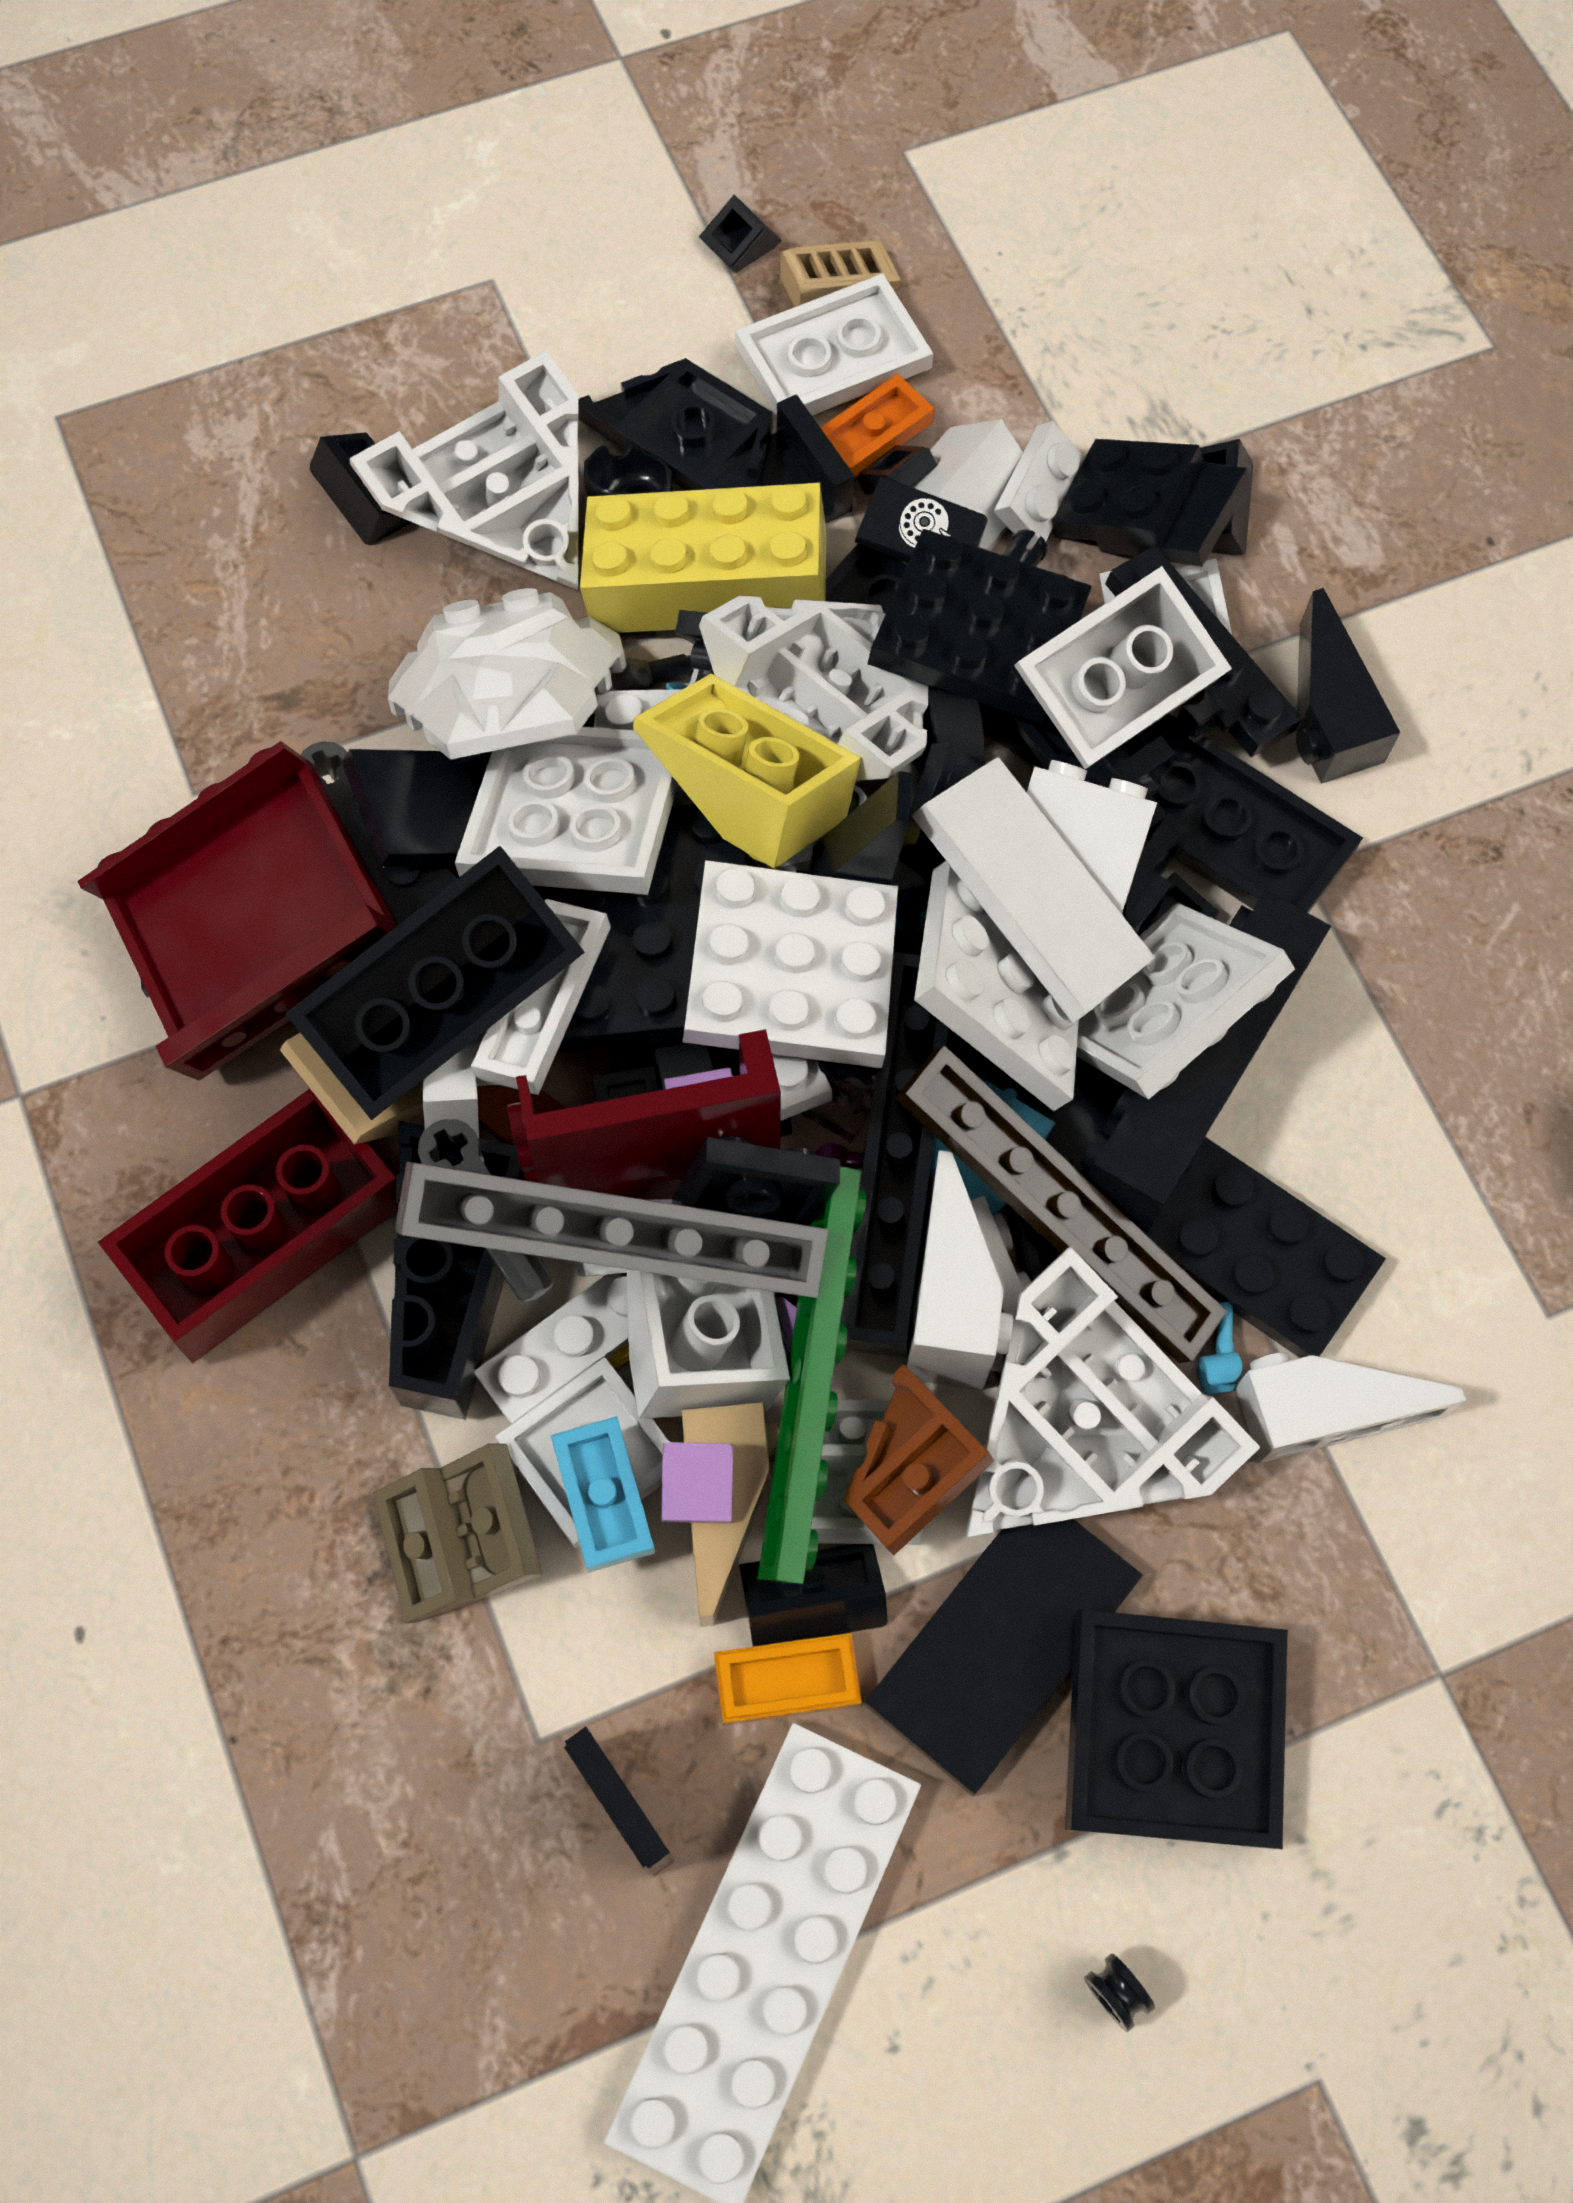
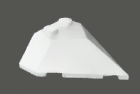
[349,350,578,590]
[699,596,929,781]
[966,1247,1260,1537]

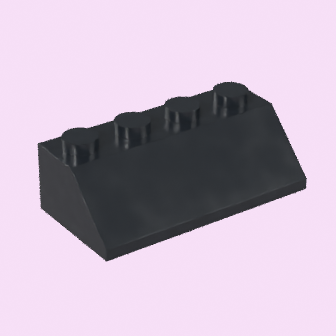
[285,846,585,1120]

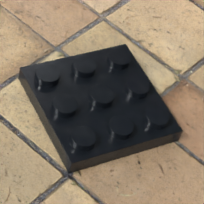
[867,528,1092,724]
[1065,1609,1288,1850]

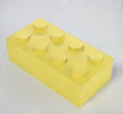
[580,483,826,633]

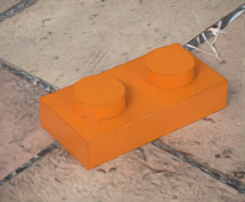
[820,373,935,478]

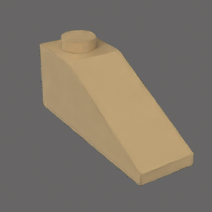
[681,1402,779,1627]

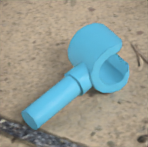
[1198,1302,1242,1395]

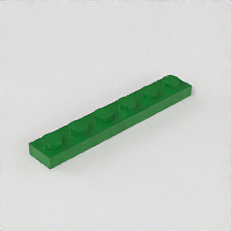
[757,1166,866,1584]

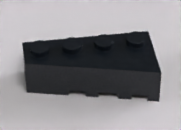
[389,1121,525,1420]

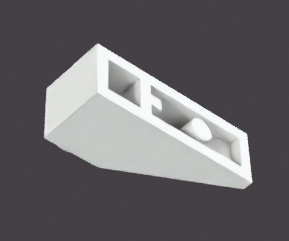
[1235,1352,1467,1463]

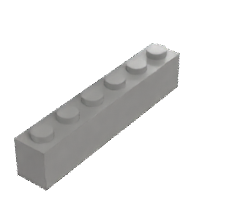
[395,1162,828,1298]

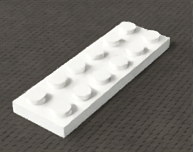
[604,1723,921,2203]

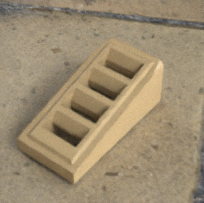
[780,240,901,307]

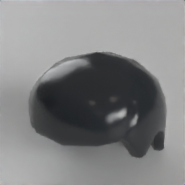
[583,445,674,497]

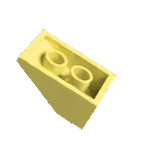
[633,673,862,869]

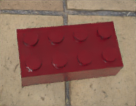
[98,1088,398,1364]

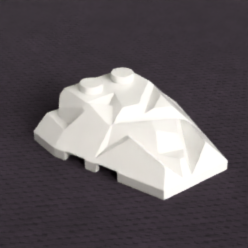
[388,588,627,759]

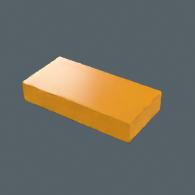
[714,1633,862,1726]

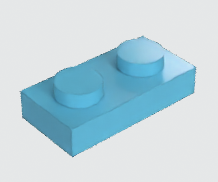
[551,1416,655,1573]

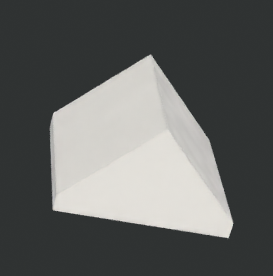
[910,419,1023,551]

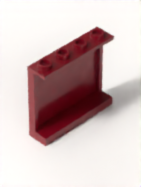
[77,741,397,1081]
[507,1029,781,1200]

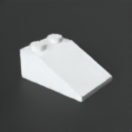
[1014,566,1232,769]
[906,1150,1013,1390]
[627,1199,790,1419]

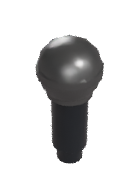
[611,654,694,691]

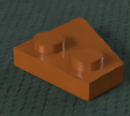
[843,1364,995,1555]

